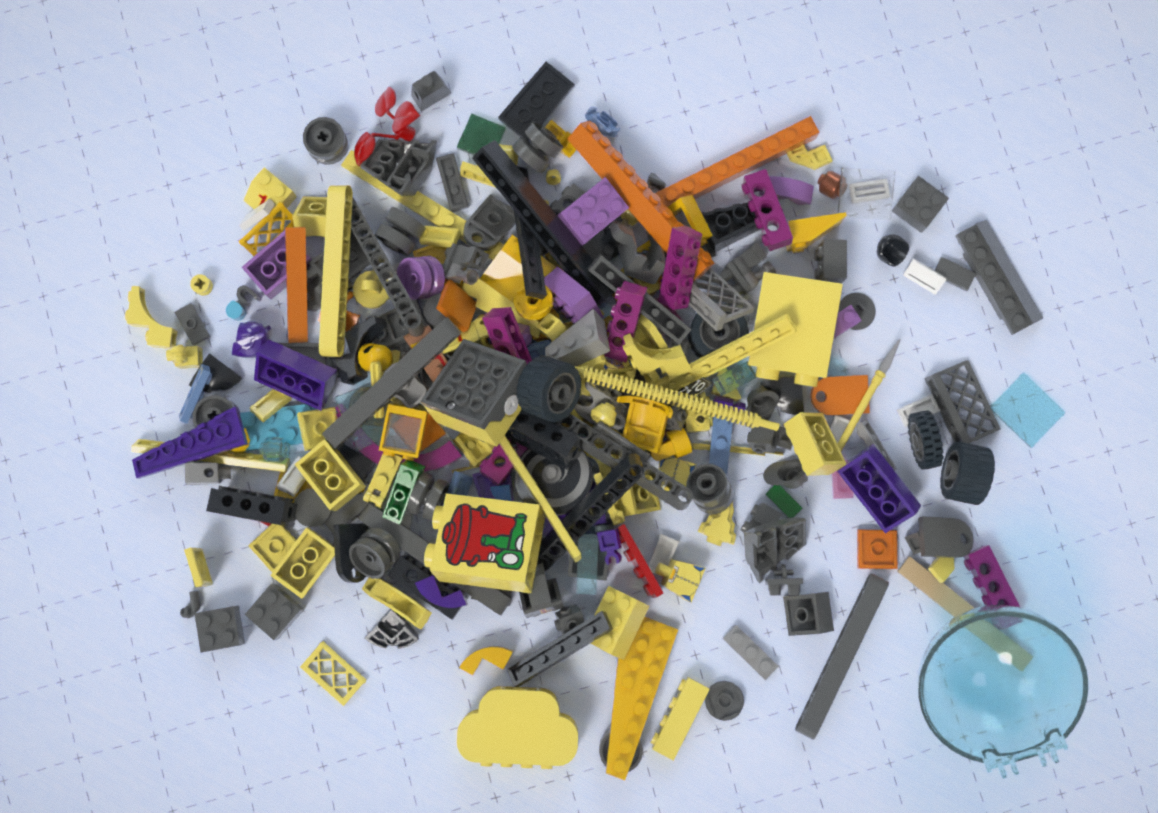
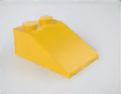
[786,212,847,254]

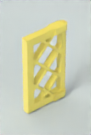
[300,641,367,706]

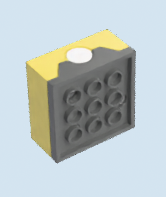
[420,339,527,447]

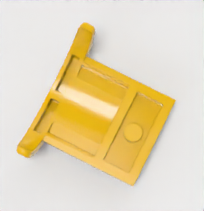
[617,395,673,453]

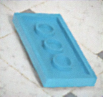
[240,404,318,451]

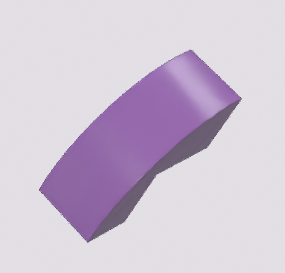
[759,176,814,205]

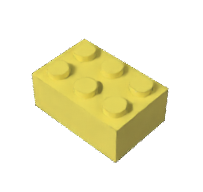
[784,412,846,476]
[294,439,366,511]
[270,527,335,599]
[590,586,650,660]

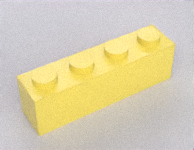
[650,676,710,761]

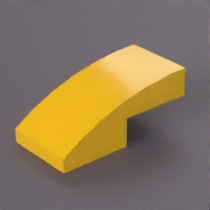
[545,119,576,158]

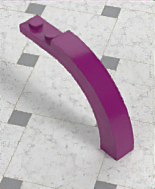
[335,404,463,473]

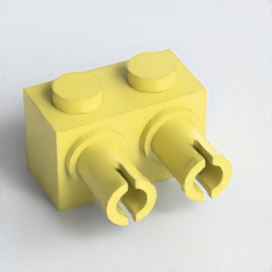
[684,391,713,434]

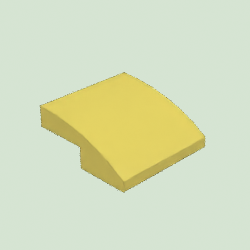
[450,433,494,467]

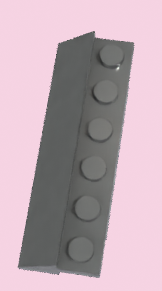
[955,220,1043,335]

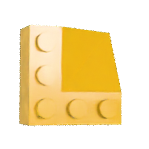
[479,234,556,303]

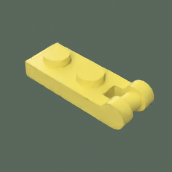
[363,454,403,508]

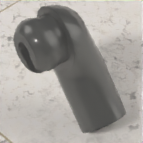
[180,591,201,619]

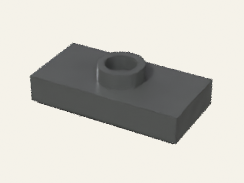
[174,303,211,346]

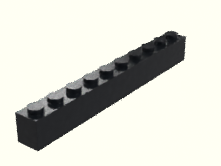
[472,140,615,306]

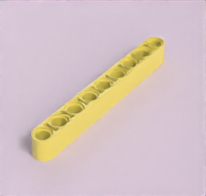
[319,185,353,357]

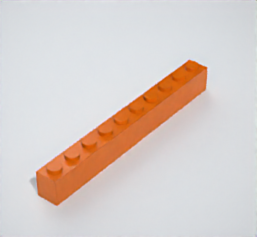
[655,116,820,208]
[567,120,715,281]

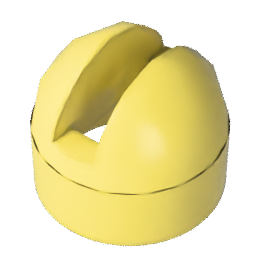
[546,169,561,185]

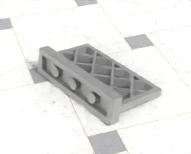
[689,268,754,331]

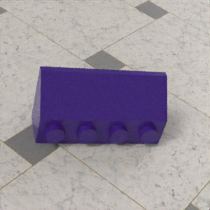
[254,339,337,411]

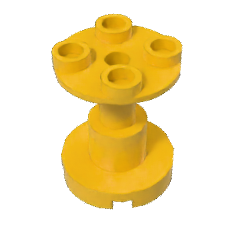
[514,285,560,341]

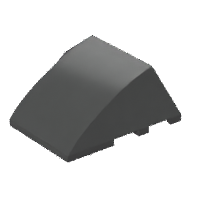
[360,139,437,196]
[744,517,806,584]

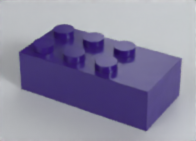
[837,444,922,533]

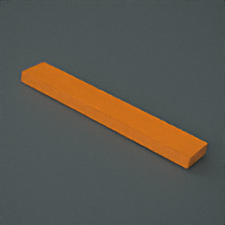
[285,227,308,343]

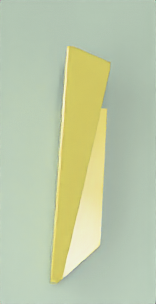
[462,278,541,338]

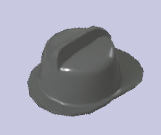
[746,385,779,428]
[763,458,808,489]

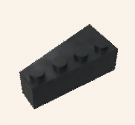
[701,202,783,252]

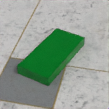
[765,485,803,518]

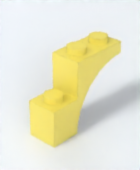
[125,286,178,349]
[622,333,691,379]
[362,577,432,630]

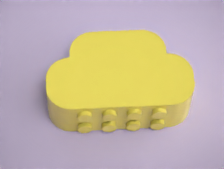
[457,686,578,769]

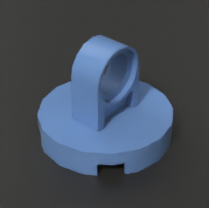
[585,107,620,137]

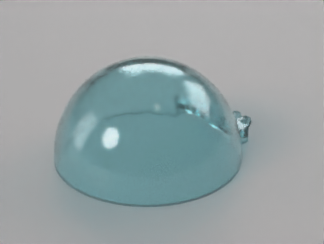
[917,605,1088,779]

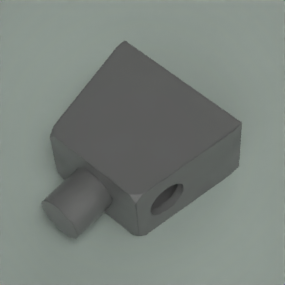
[411,71,451,112]

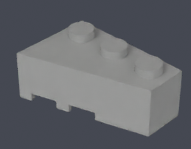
[545,309,610,367]

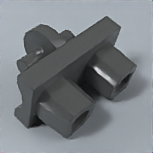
[765,564,803,596]

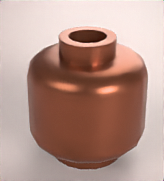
[817,171,847,199]

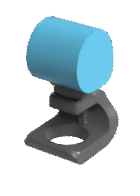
[226,285,261,321]

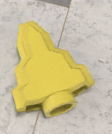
[697,501,736,547]

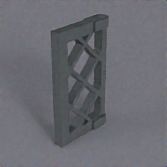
[592,420,650,461]

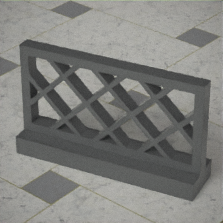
[924,360,1001,444]

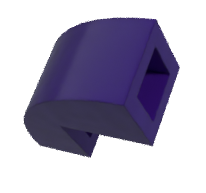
[415,575,468,608]

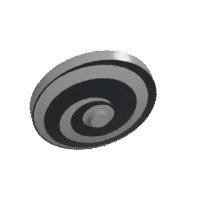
[515,449,593,516]

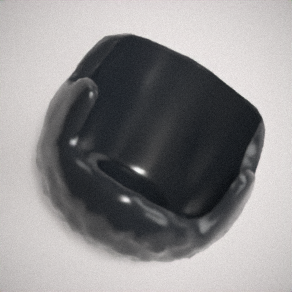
[876,234,909,267]

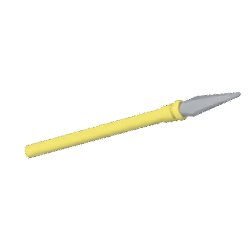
[837,339,901,452]

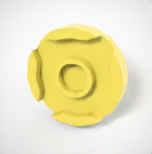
[353,271,390,309]

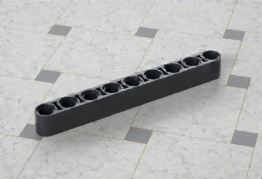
[537,454,644,572]

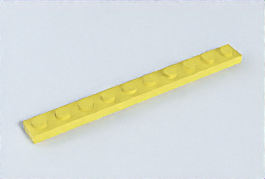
[341,150,504,260]

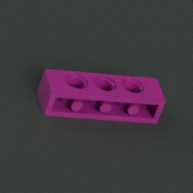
[741,169,793,251]
[658,226,702,310]
[604,281,647,363]
[482,307,532,364]
[480,438,527,486]
[964,545,1025,627]

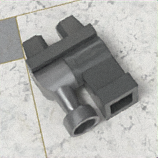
[719,242,776,296]
[441,243,489,285]

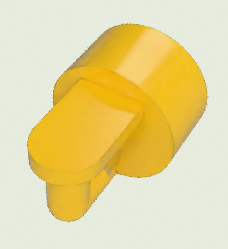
[650,427,693,461]

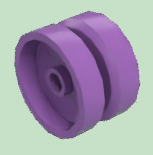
[396,256,445,300]

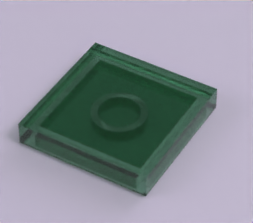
[457,113,506,155]

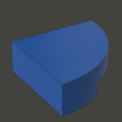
[490,485,512,501]

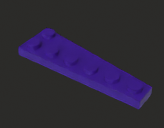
[132,407,248,479]

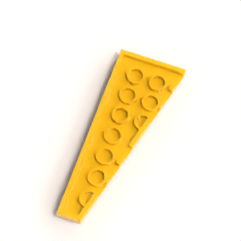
[605,617,678,781]

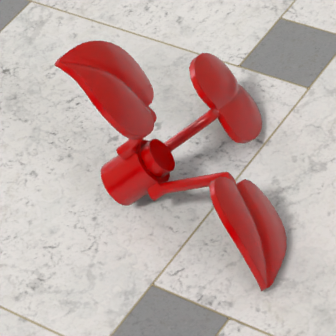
[354,87,420,167]

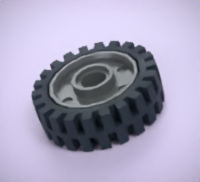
[908,410,944,470]

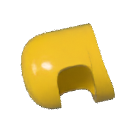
[358,343,393,372]

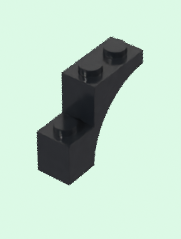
[336,316,387,385]

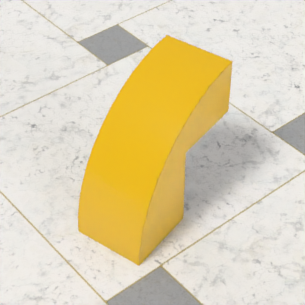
[459,646,514,676]

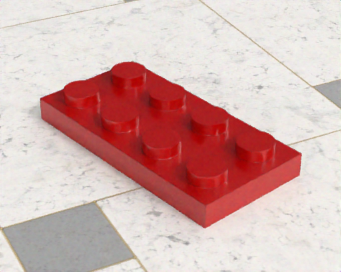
[618,524,664,598]

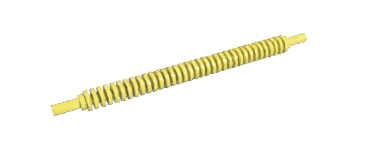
[575,365,780,431]

